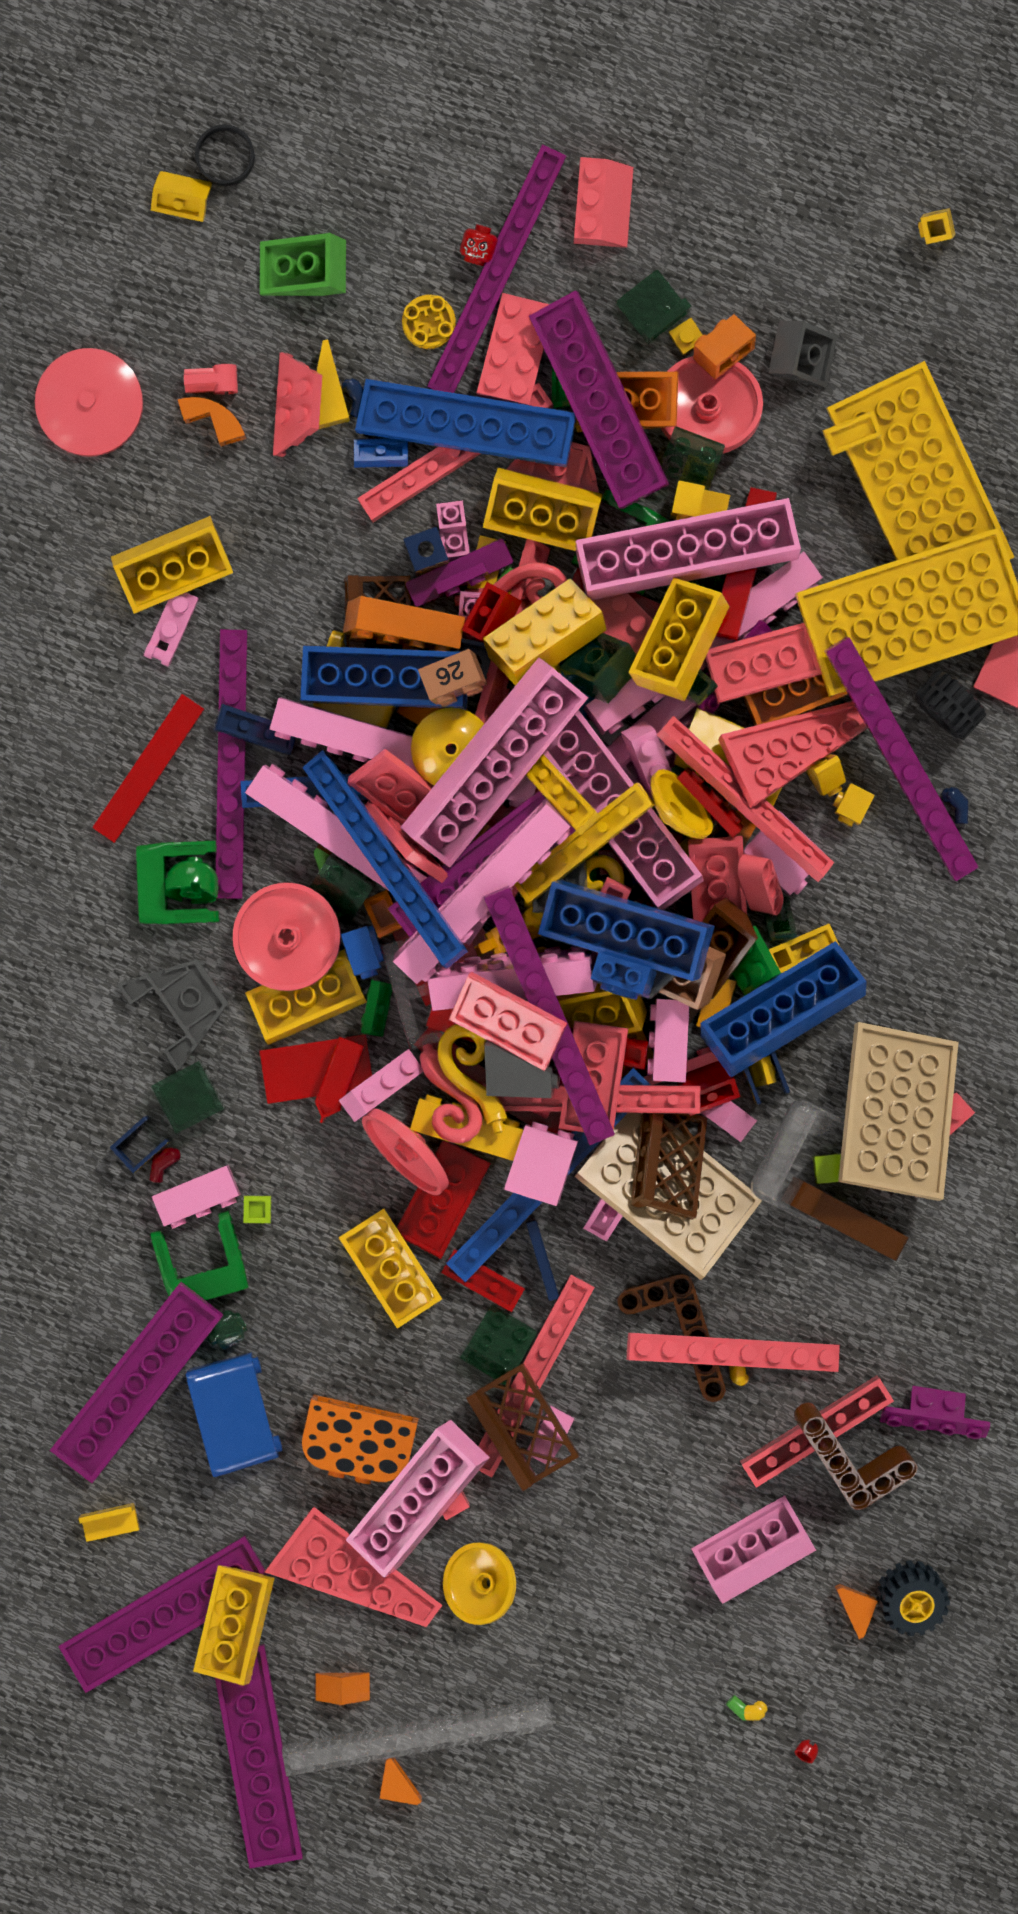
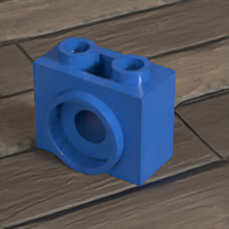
[341,925,385,979]
[590,952,657,1000]

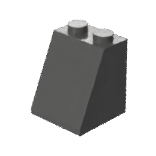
[485,1040,561,1098]

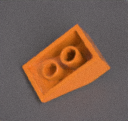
[617,372,679,429]

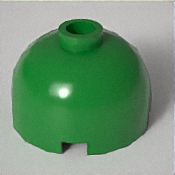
[164,857,219,904]

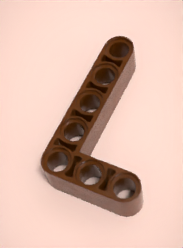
[781,1177,909,1261]
[617,1273,726,1402]
[794,1403,918,1510]

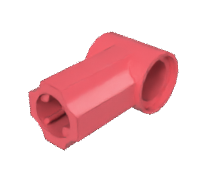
[184,364,238,395]

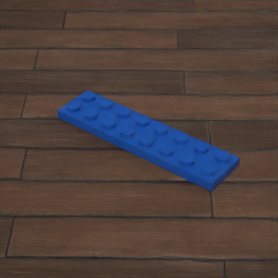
[355,379,577,468]

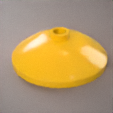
[411,708,484,785]
[650,769,713,839]
[443,1542,516,1625]

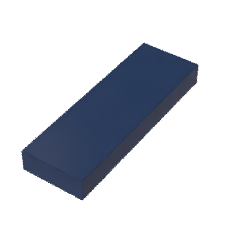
[213,704,296,756]
[526,1219,559,1301]

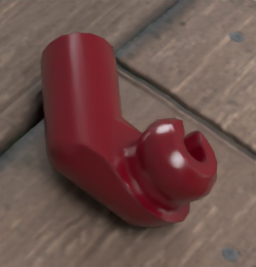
[149,1147,181,1183]

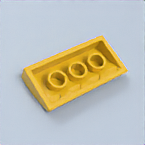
[245,950,367,1045]
[339,1208,442,1328]
[193,1565,274,1686]

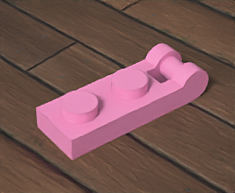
[144,593,199,667]

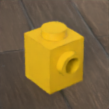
[918,208,955,244]
[833,783,875,827]

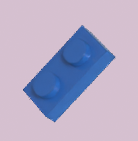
[354,439,408,468]

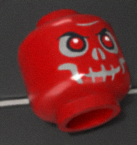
[460,224,498,266]

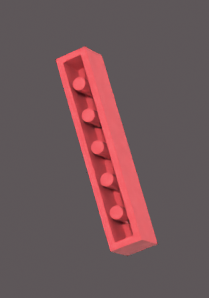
[740,1375,894,1488]

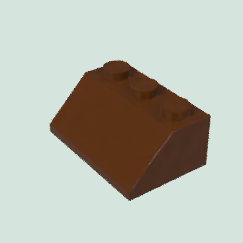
[702,898,758,999]

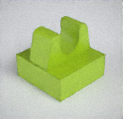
[243,1195,271,1223]

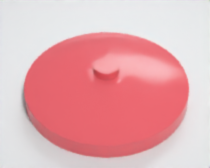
[35,348,143,457]
[661,356,763,455]
[233,883,341,991]
[362,1108,449,1195]

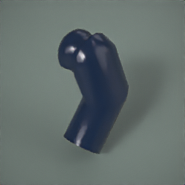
[341,378,364,418]
[941,787,969,824]

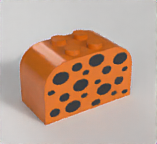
[302,1395,419,1484]

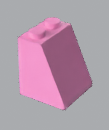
[743,811,823,896]
[504,1121,578,1206]

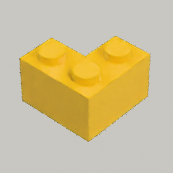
[670,481,730,521]

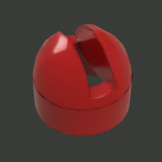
[794,1739,818,1764]

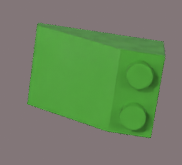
[260,233,346,296]

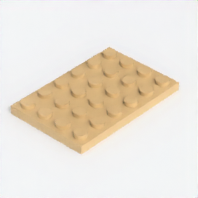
[838,1022,958,1201]
[574,1113,763,1280]

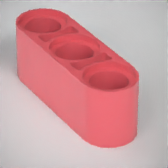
[738,854,784,916]

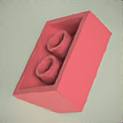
[574,157,633,248]

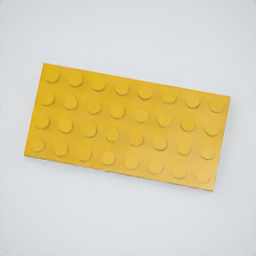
[826,361,1015,560]
[795,528,1018,697]

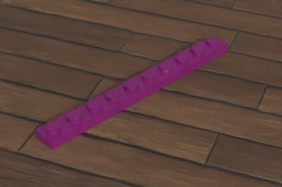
[427,144,566,393]
[216,629,248,899]
[824,637,979,881]
[484,886,615,1145]

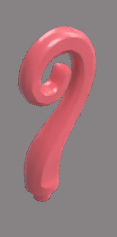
[455,563,568,606]
[419,1044,482,1143]

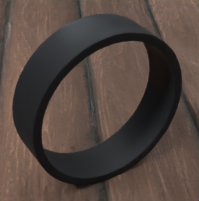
[195,124,255,186]

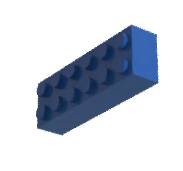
[300,646,467,709]
[538,880,715,981]
[700,941,867,1077]

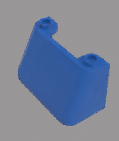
[186,1352,283,1477]

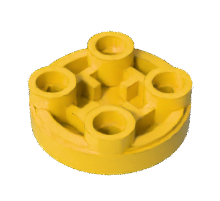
[402,295,456,350]

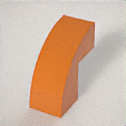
[178,397,246,447]

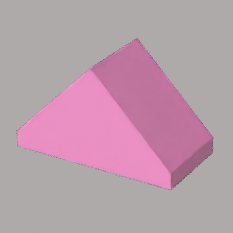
[701,1101,757,1142]
[583,1198,622,1241]
[527,1406,574,1464]

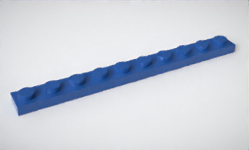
[302,750,468,969]
[446,1068,651,1282]

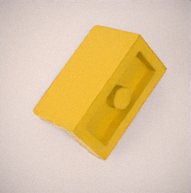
[151,171,212,222]
[79,1503,140,1542]

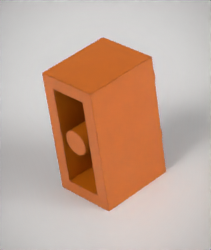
[693,314,756,380]

